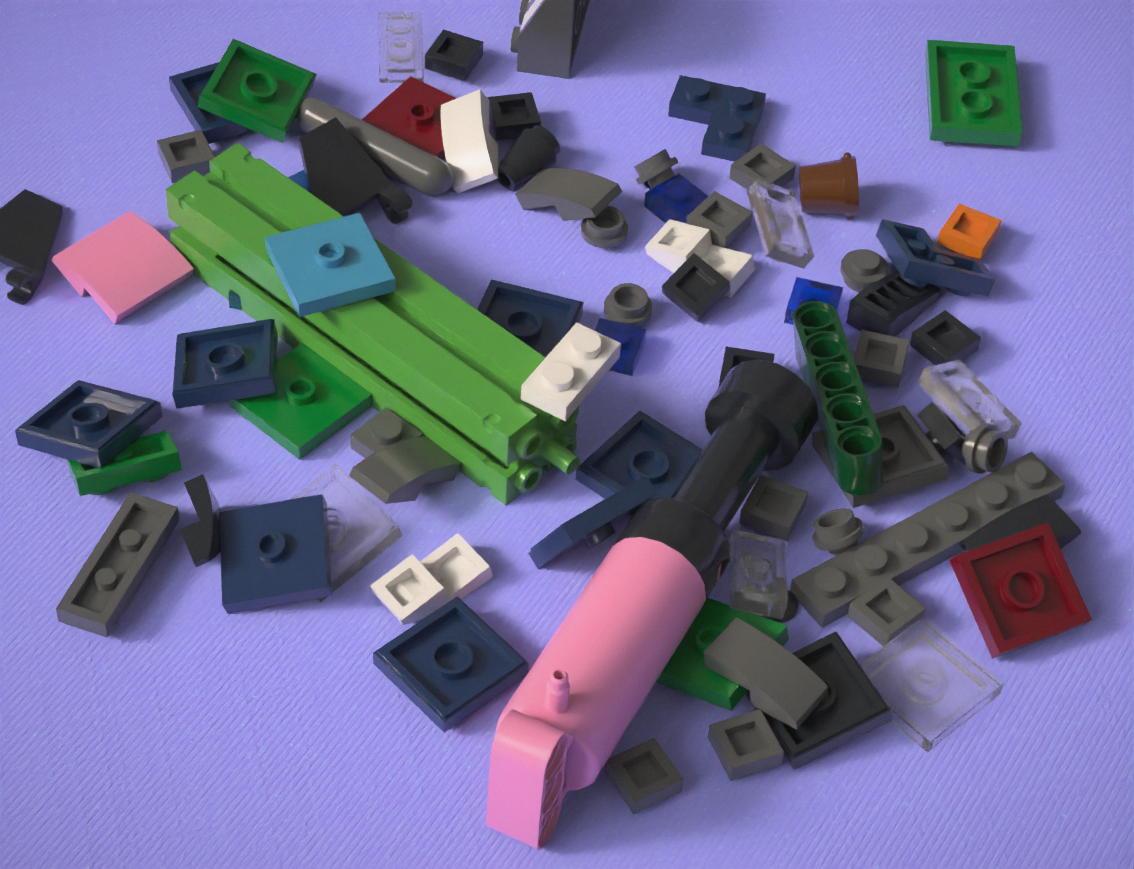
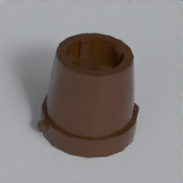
[799,152,859,220]

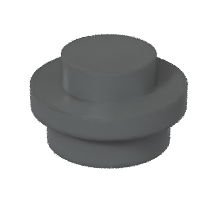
[634,149,679,188]
[581,206,628,249]
[840,249,888,292]
[604,283,652,328]
[962,423,1008,474]
[812,508,865,554]

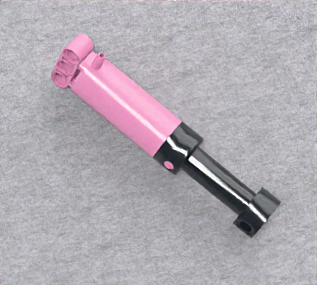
[486,359,818,850]

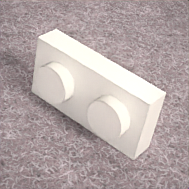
[521,323,621,421]

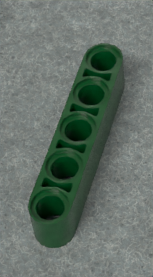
[793,301,883,495]

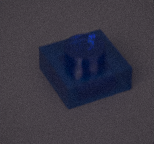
[644,173,709,224]
[784,277,844,325]
[594,318,646,376]

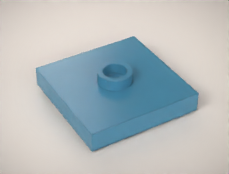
[265,213,396,317]

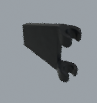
[298,117,413,224]
[0,189,63,305]

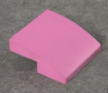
[52,211,194,324]

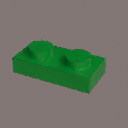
[67,430,182,496]

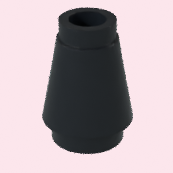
[497,125,560,190]

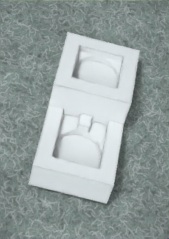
[441,89,498,194]
[645,219,755,297]
[370,533,493,626]

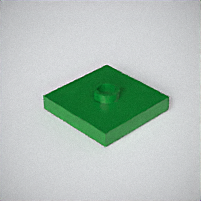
[197,38,317,143]
[229,343,372,460]
[656,598,789,711]

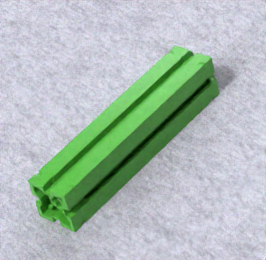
[165,143,580,506]

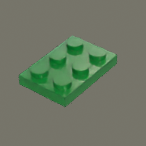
[925,39,1023,147]

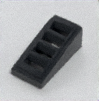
[846,270,942,337]

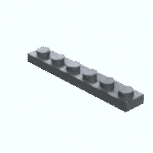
[790,451,1065,628]

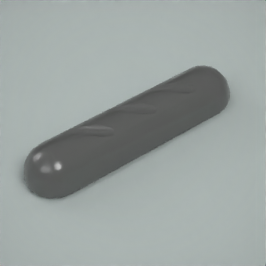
[296,97,455,196]

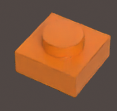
[937,203,1002,260]

